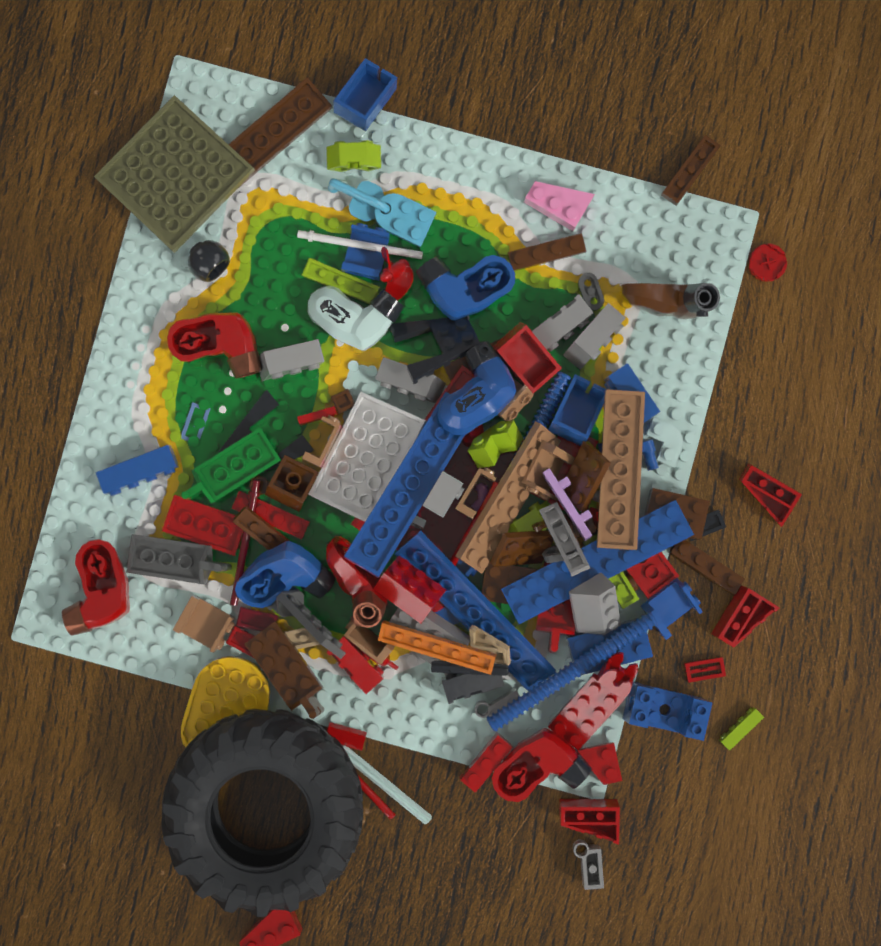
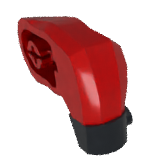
[492,728,592,802]

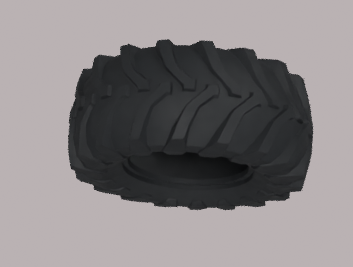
[162,709,364,917]

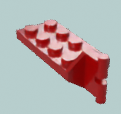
[535,560,575,653]

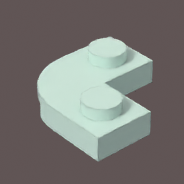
[646,417,683,468]

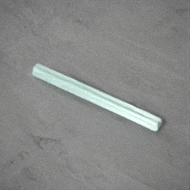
[343,745,432,824]

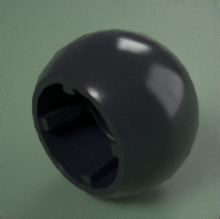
[188,240,230,282]

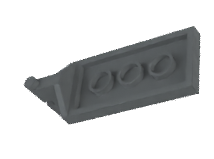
[126,534,232,585]
[267,586,346,659]

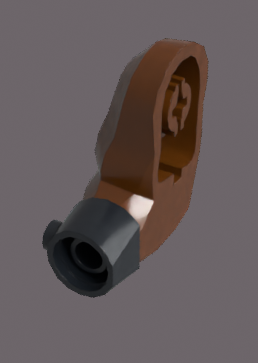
[621,283,720,319]

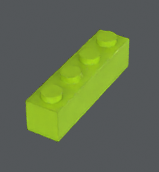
[719,707,764,751]

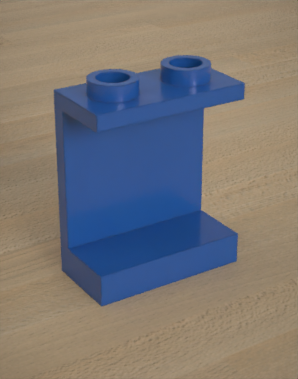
[341,223,390,281]
[640,578,703,640]

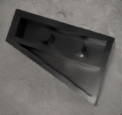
[442,673,504,704]

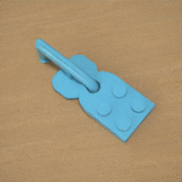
[328,178,437,247]

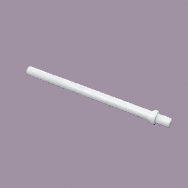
[297,230,423,259]

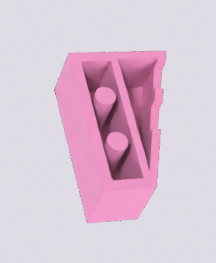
[524,181,595,231]

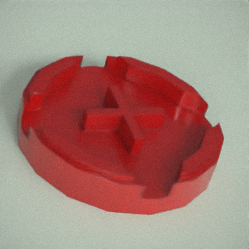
[748,244,787,282]

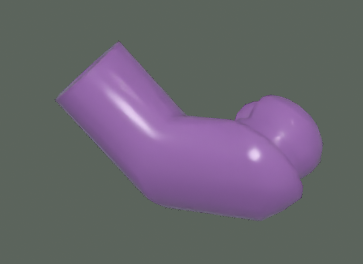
[471,483,489,512]

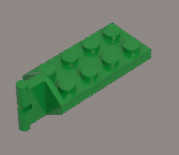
[181,427,281,504]

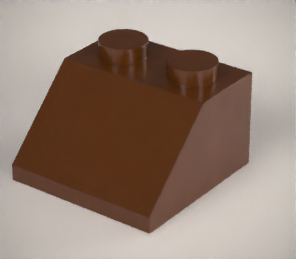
[265,455,319,512]

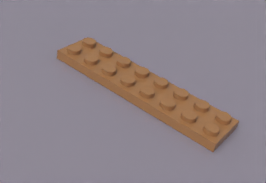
[597,390,645,550]
[456,421,561,574]

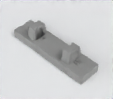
[539,502,590,577]

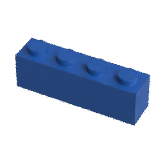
[95,445,179,497]

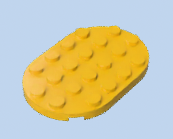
[181,656,270,748]

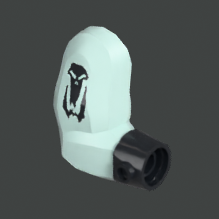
[307,285,405,351]

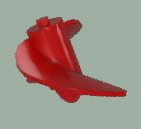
[380,247,414,300]

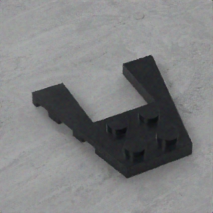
[389,316,480,384]
[218,390,315,476]

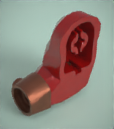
[167,312,262,379]
[326,536,388,628]
[62,539,130,636]

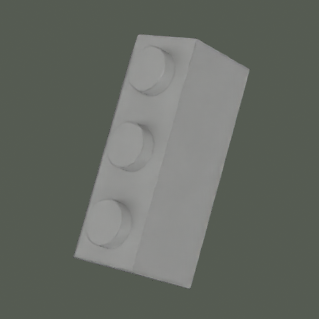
[569,573,621,635]

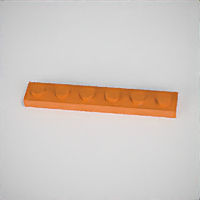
[378,620,497,675]

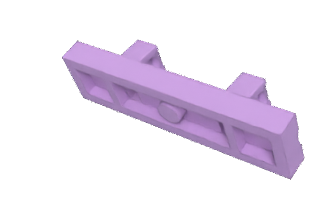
[543,468,592,541]

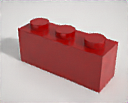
[460,732,513,793]

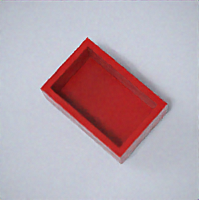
[493,322,562,393]
[373,556,446,624]

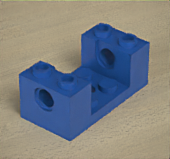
[622,682,712,741]

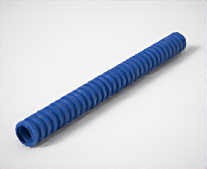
[509,372,572,465]
[487,611,658,732]

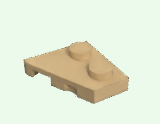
[469,625,511,666]

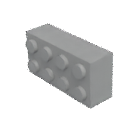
[389,607,470,675]

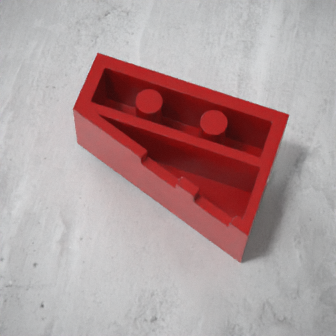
[739,463,802,527]
[711,585,780,647]
[326,636,384,694]
[559,799,620,845]
[239,909,303,946]

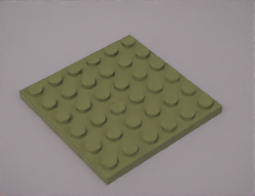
[94,95,255,253]

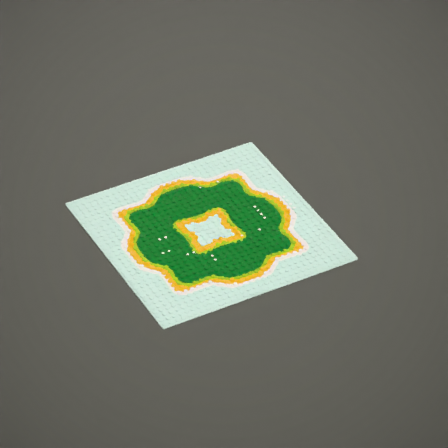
[11,55,759,799]

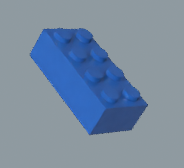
[566,617,653,676]

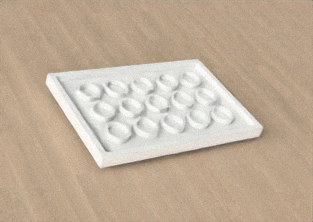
[308,392,427,522]

